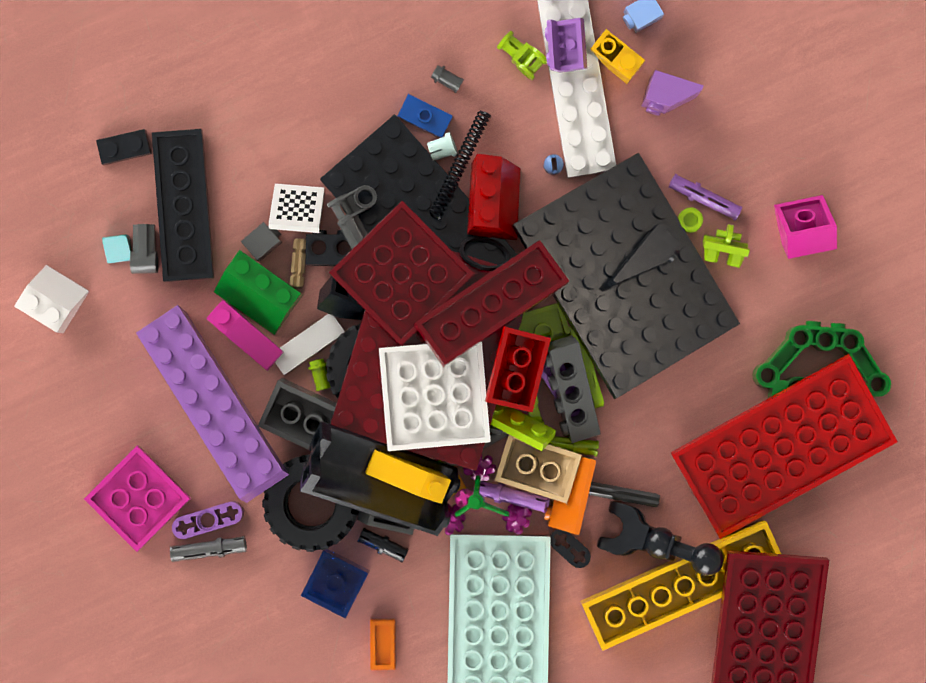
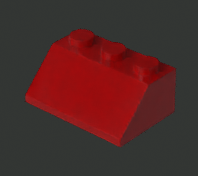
[467,154,521,240]
[485,326,551,413]

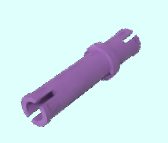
[668,174,742,221]
[473,481,550,513]

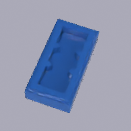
[397,94,453,138]

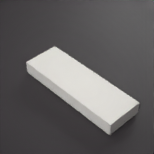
[275,314,345,375]

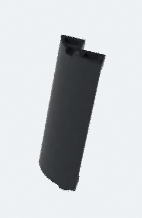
[300,421,460,536]

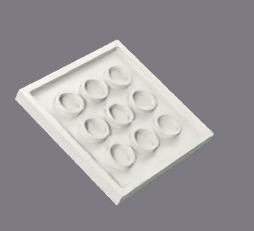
[379,342,491,451]

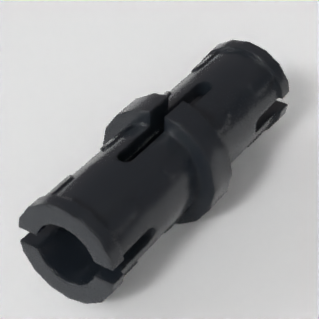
[357,528,409,563]

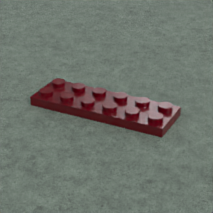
[414,240,569,367]

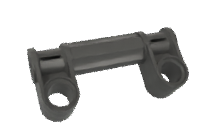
[327,185,377,249]

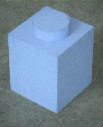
[623,0,664,33]

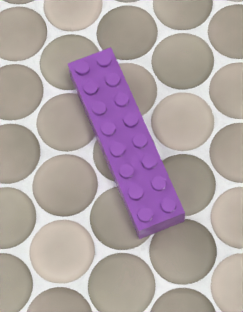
[136,305,289,503]

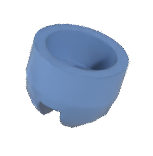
[544,154,564,175]

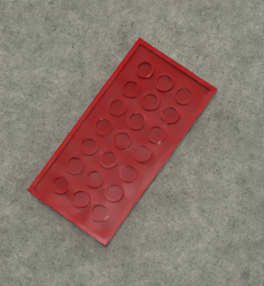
[671,354,898,539]

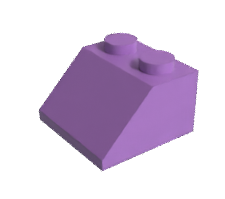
[641,70,704,116]

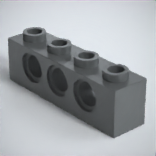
[545,335,601,443]

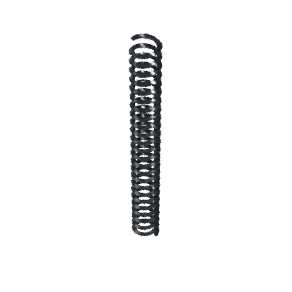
[429,110,491,220]

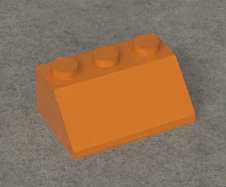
[544,456,596,535]

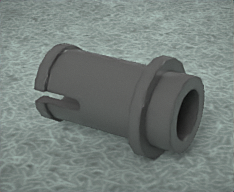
[431,65,464,93]

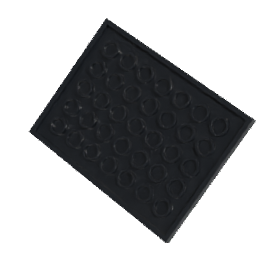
[512,153,740,399]

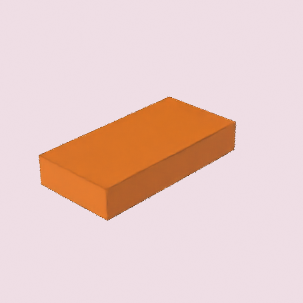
[370,619,396,670]

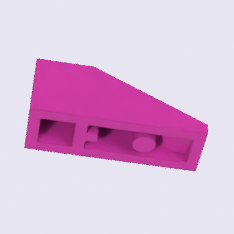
[206,300,284,371]

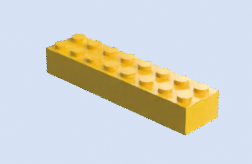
[580,520,781,651]

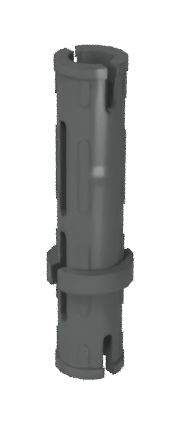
[170,536,247,562]

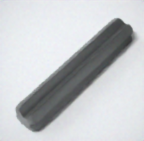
[589,482,660,507]

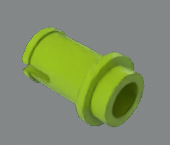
[308,358,331,391]

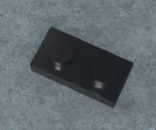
[96,129,152,165]

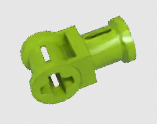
[497,31,547,80]

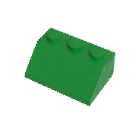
[214,250,303,335]

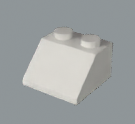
[14,265,89,333]

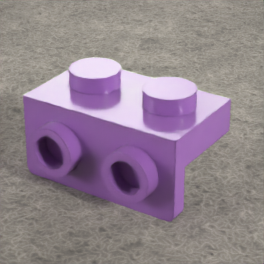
[545,18,588,73]

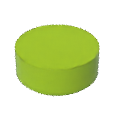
[678,207,703,233]

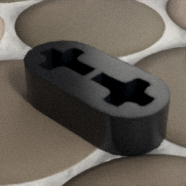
[550,529,591,568]

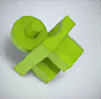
[702,224,750,268]

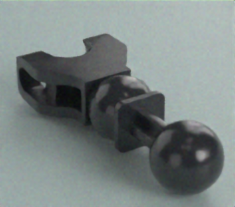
[597,501,724,576]

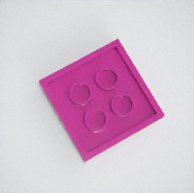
[84,445,191,552]

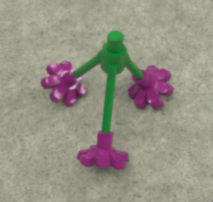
[445,454,532,535]

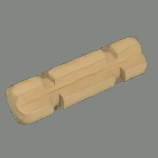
[290,238,306,287]

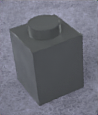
[241,222,282,262]

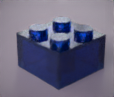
[301,549,370,619]

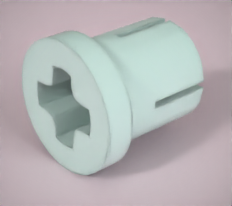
[427,132,458,161]

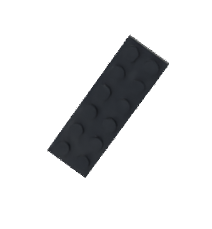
[152,129,214,282]

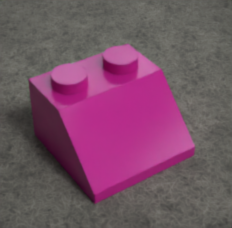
[774,195,837,259]

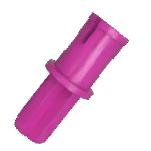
[455,489,473,508]

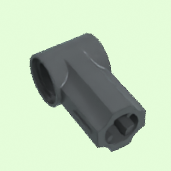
[130,224,159,274]

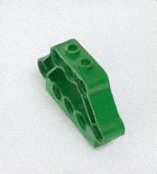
[752,321,891,398]

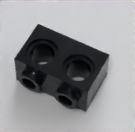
[306,230,352,266]

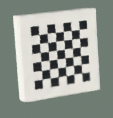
[269,184,325,233]

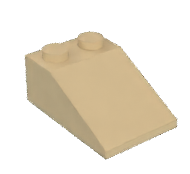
[495,435,582,504]

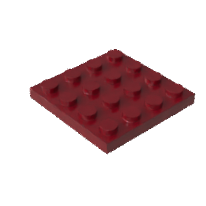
[329,201,474,346]

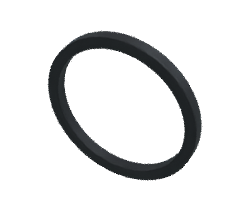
[459,236,510,271]

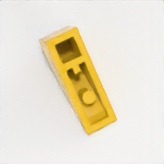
[365,449,451,504]

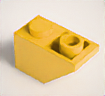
[590,29,645,84]

